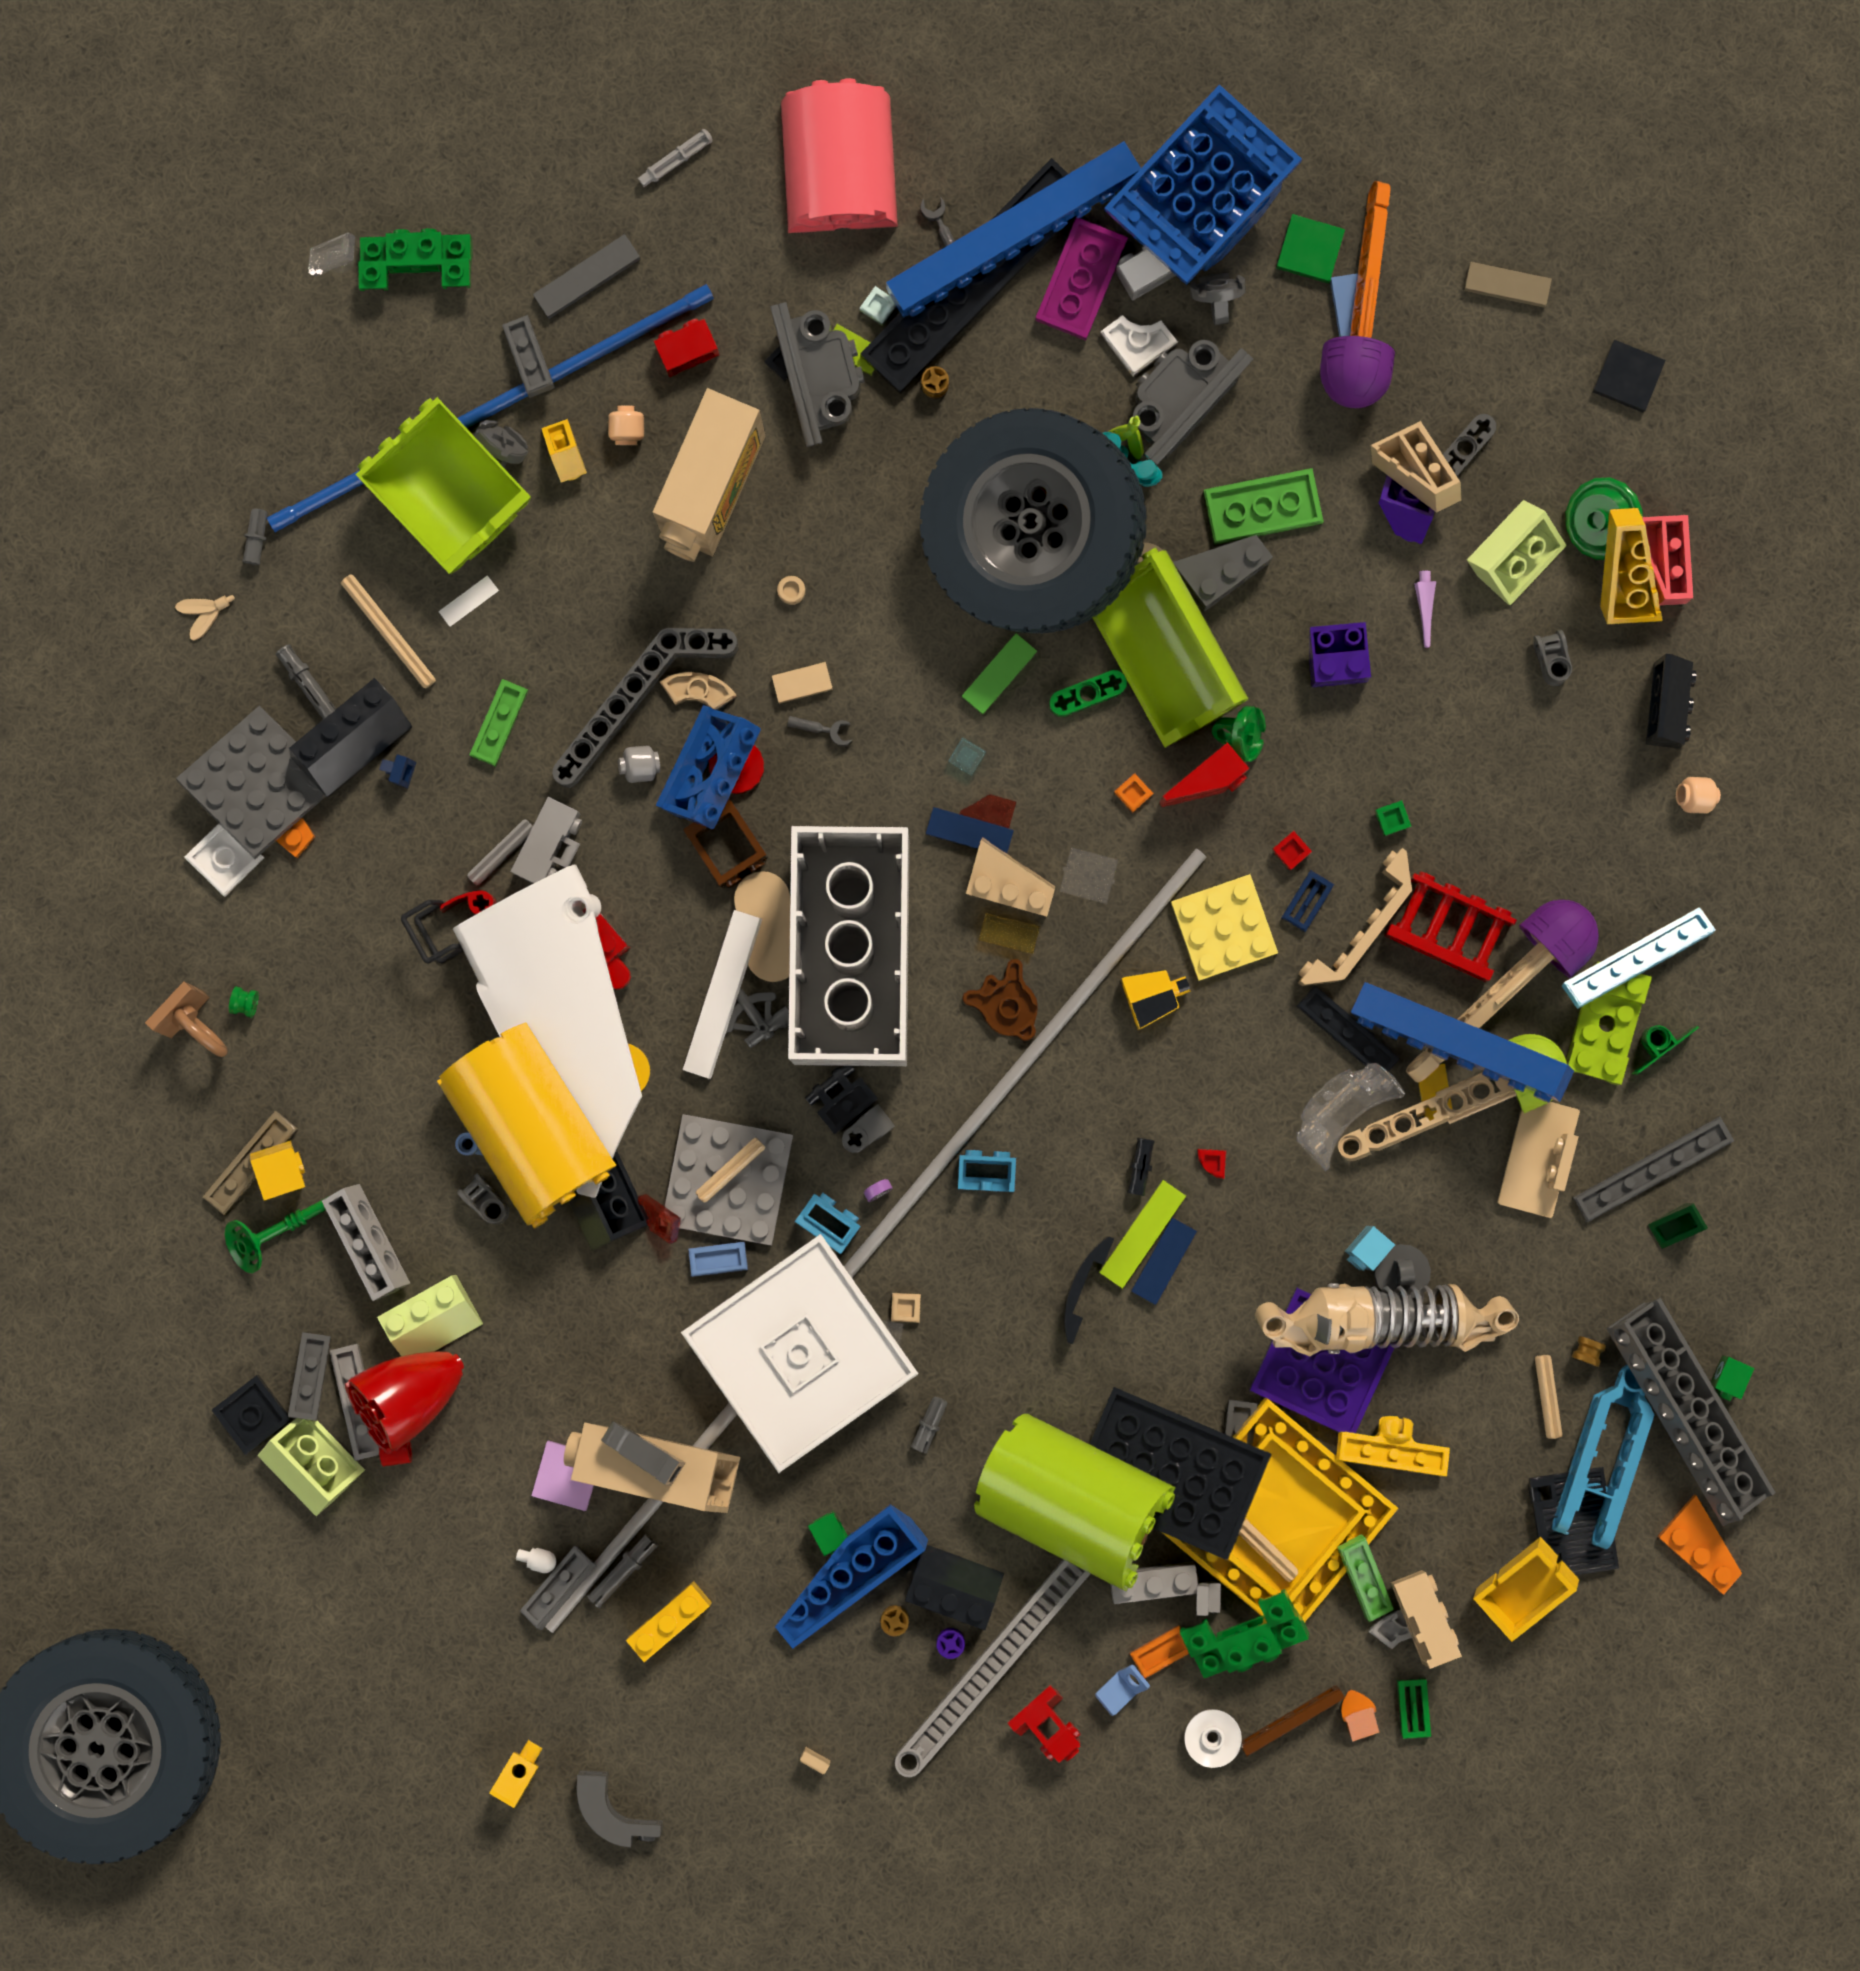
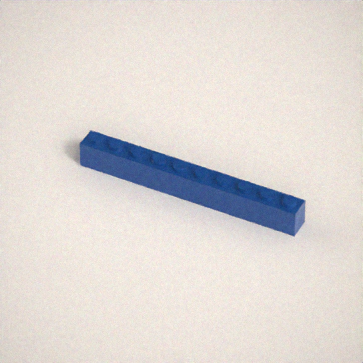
[886,141,1141,318]

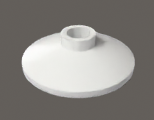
[1185,1709,1242,1768]

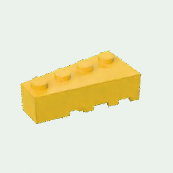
[1600,508,1663,624]

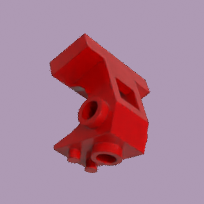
[1008,1685,1081,1763]

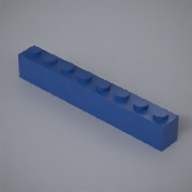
[1351,982,1574,1103]

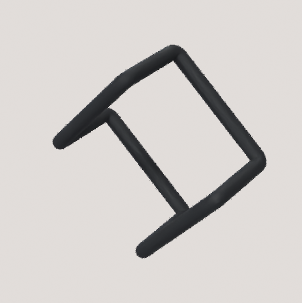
[401,900,463,964]

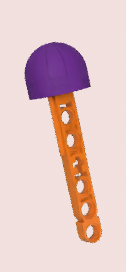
[1320,181,1395,408]

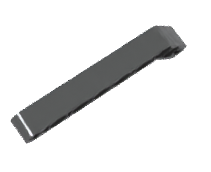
[552,628,739,788]

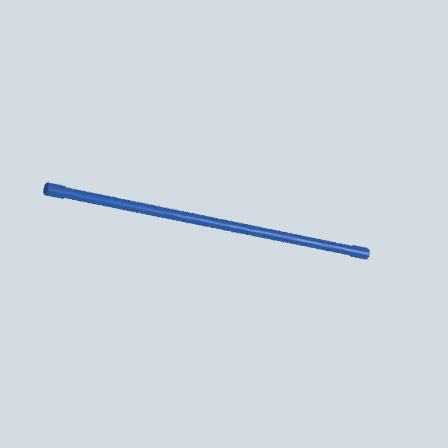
[267,284,714,532]

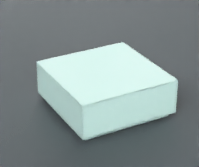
[860,286,896,326]

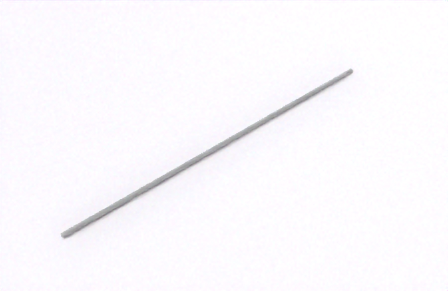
[545,849,1207,1633]

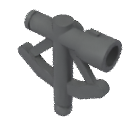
[727,989,789,1048]

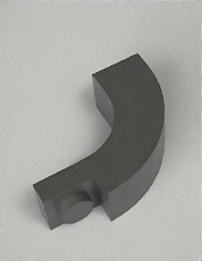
[577,1770,663,1847]

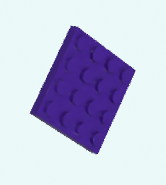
[1249,1288,1394,1433]

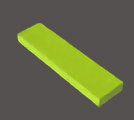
[1099,1180,1186,1289]

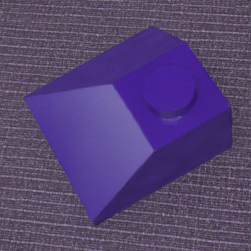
[1379,475,1435,544]

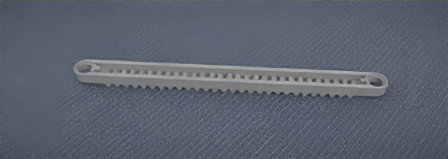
[895,1560,1091,1777]

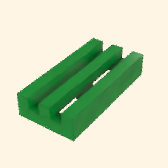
[1397,1678,1431,1739]

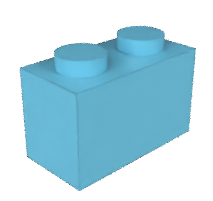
[1345,1226,1395,1271]

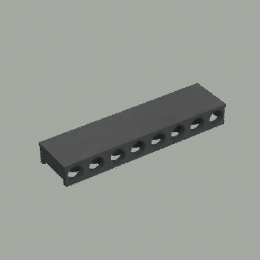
[1606,1298,1776,1526]

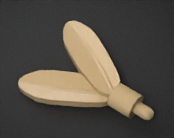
[175,595,235,641]

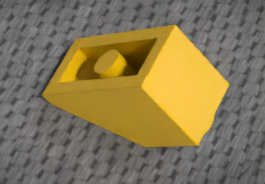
[541,419,587,482]

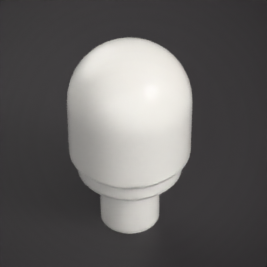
[516,1548,556,1573]

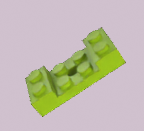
[1566,961,1652,1086]

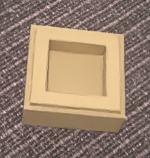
[891,1293,921,1323]
[800,1747,830,1774]

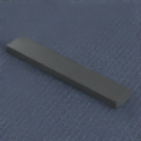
[1572,1116,1734,1222]

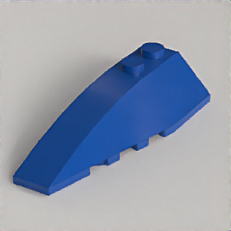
[775,1504,928,1649]

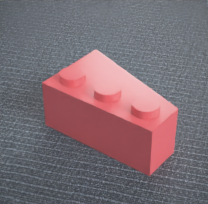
[1643,515,1693,605]

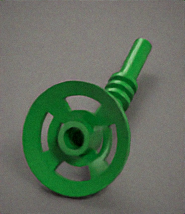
[225,1196,329,1273]

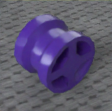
[937,1628,965,1659]

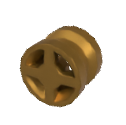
[921,366,949,399]
[1572,1336,1606,1367]
[880,1605,909,1637]

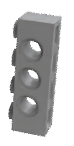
[322,1184,410,1301]

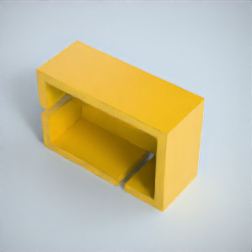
[1473,1537,1579,1642]

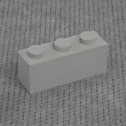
[1110,1561,1198,1604]

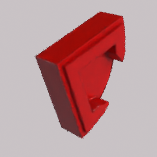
[1197,1149,1226,1179]

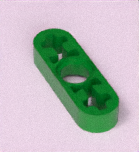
[1049,670,1127,717]

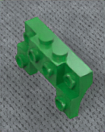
[358,228,473,291]
[1180,1589,1309,1679]

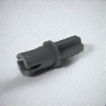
[242,508,268,565]
[911,1396,947,1453]

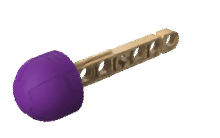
[1406,900,1599,1082]

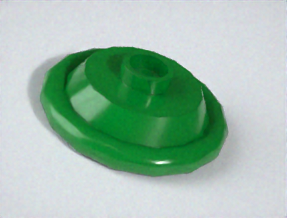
[1565,477,1643,560]

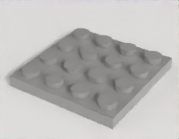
[661,1114,793,1246]

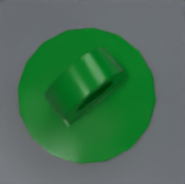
[1212,706,1266,762]

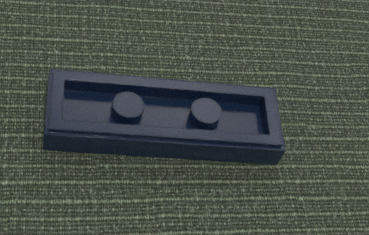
[926,807,1014,853]
[1131,1217,1197,1305]

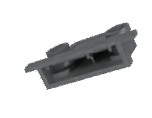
[770,302,865,447]
[1133,340,1253,465]

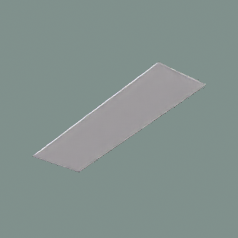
[439,575,499,627]

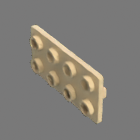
[1497,1102,1580,1218]

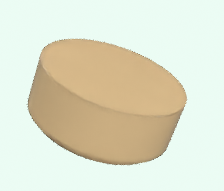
[777,576,805,605]

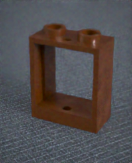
[683,799,768,888]

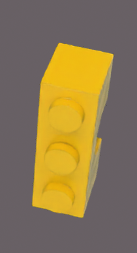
[626,1581,712,1662]

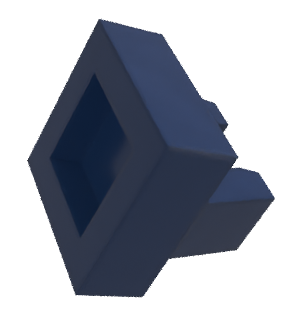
[379,754,416,789]

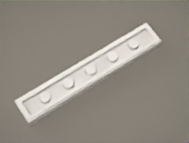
[683,910,762,1079]

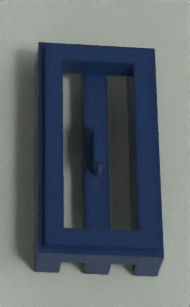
[1281,870,1335,933]

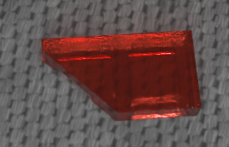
[960,794,1017,828]

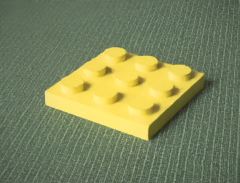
[1171,874,1278,981]

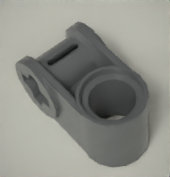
[1533,630,1572,686]
[842,1104,895,1153]
[457,1172,510,1224]

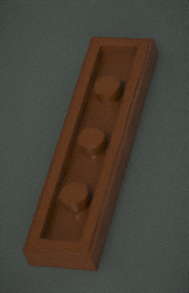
[1241,1685,1345,1756]

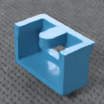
[958,1150,1016,1192]
[795,1193,861,1254]

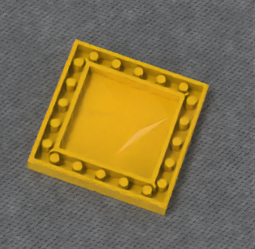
[1160,1398,1398,1623]

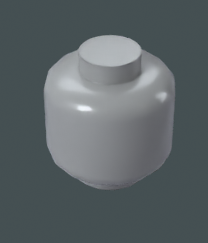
[618,746,660,783]

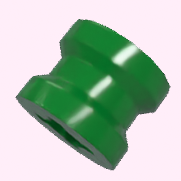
[229,986,259,1018]

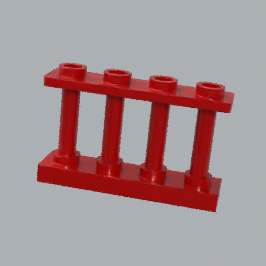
[1384,871,1517,983]

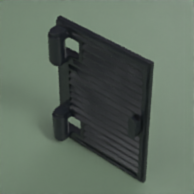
[1528,1467,1619,1575]

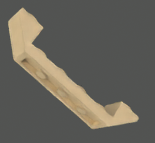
[1298,848,1412,986]

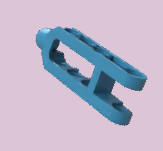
[1552,1365,1654,1549]

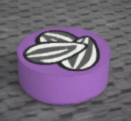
[864,1179,893,1202]

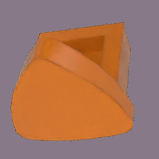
[1342,1690,1379,1742]

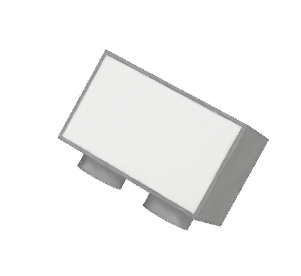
[1116,246,1176,301]

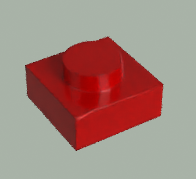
[1272,831,1312,870]

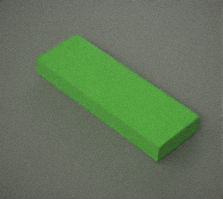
[962,633,1037,715]
[469,679,529,767]
[1337,1534,1394,1622]

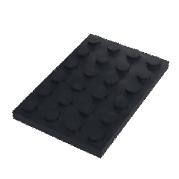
[1090,1387,1272,1561]

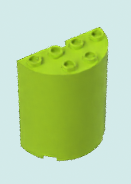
[355,397,531,574]

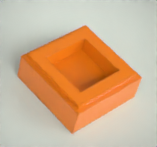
[1114,773,1154,813]

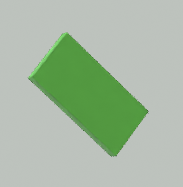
[1203,468,1324,545]

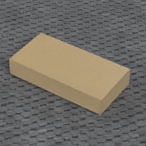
[772,662,833,704]

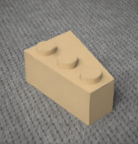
[1371,421,1461,513]
[966,837,1055,917]
[1390,1570,1462,1669]

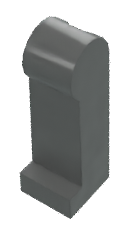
[601,1421,685,1486]

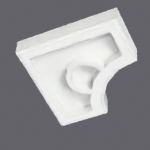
[1100,315,1178,377]

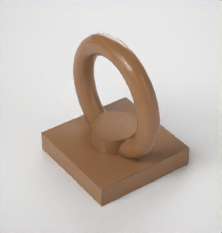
[145,982,228,1057]

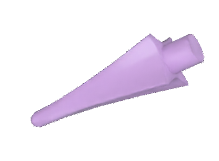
[1414,571,1436,648]

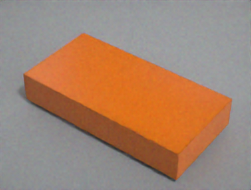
[1130,1625,1189,1678]

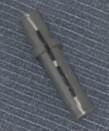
[275,644,336,720]
[587,1534,659,1608]

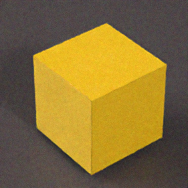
[250,1140,305,1200]

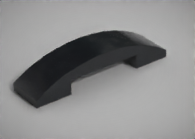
[1064,1236,1114,1344]

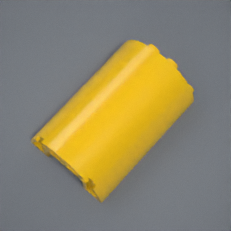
[437,1022,616,1228]

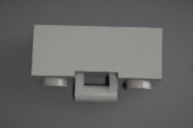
[510,797,582,884]

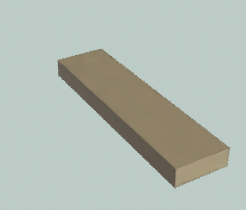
[203,1111,298,1215]

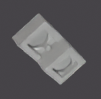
[1196,1581,1221,1616]

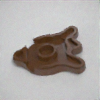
[962,959,1038,1041]

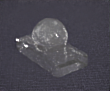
[308,232,355,277]

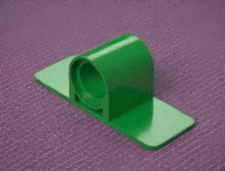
[1631,1025,1699,1075]

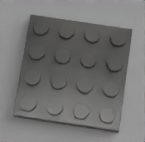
[176,706,326,859]

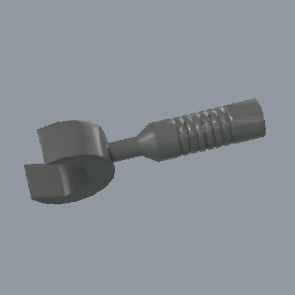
[921,197,955,246]
[787,716,853,746]

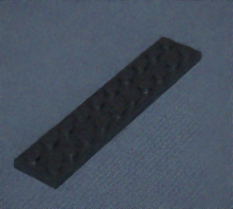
[860,158,1072,394]

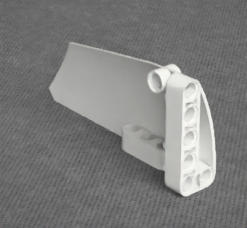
[453,864,642,1198]

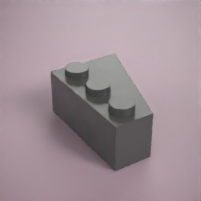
[1173,535,1273,612]

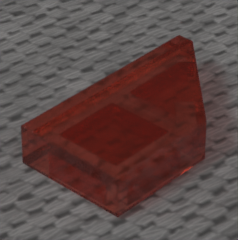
[638,1194,681,1244]

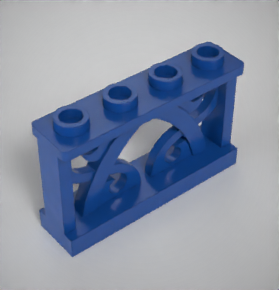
[656,705,761,829]

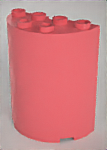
[781,78,898,233]

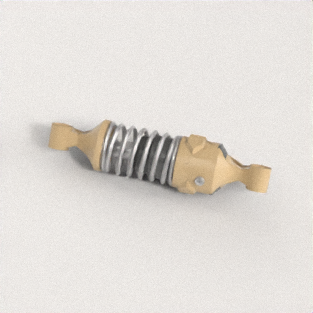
[1255,1283,1519,1356]

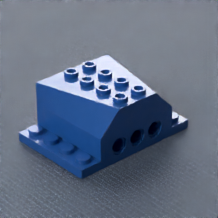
[1104,84,1302,285]

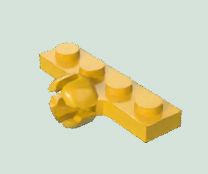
[1336,1416,1450,1477]

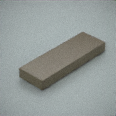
[1464,262,1552,308]

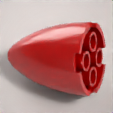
[345,1352,464,1454]

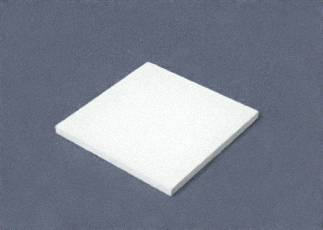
[681,1234,918,1473]

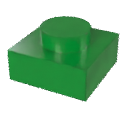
[1375,800,1412,837]

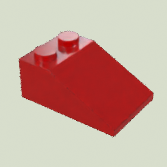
[1159,742,1249,807]

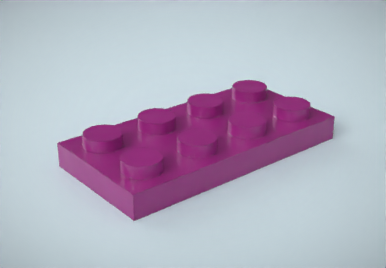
[1035,217,1128,341]

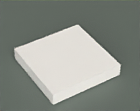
[184,824,264,897]

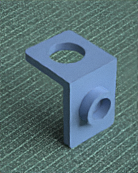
[1095,1665,1150,1716]

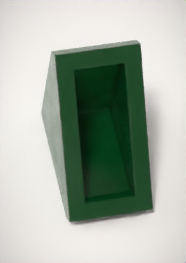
[1648,1203,1708,1249]

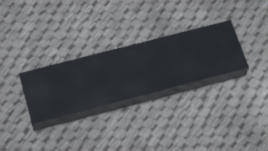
[1296,985,1400,1080]

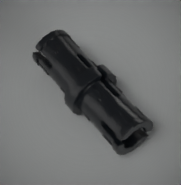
[1127,1138,1155,1196]

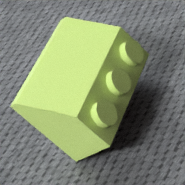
[1467,500,1567,605]
[377,1275,483,1356]
[257,1418,365,1516]

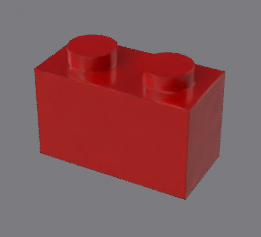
[654,319,719,378]

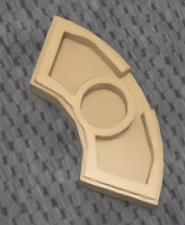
[660,672,737,710]

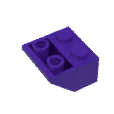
[1309,622,1371,687]

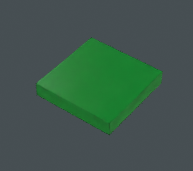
[1276,214,1345,284]

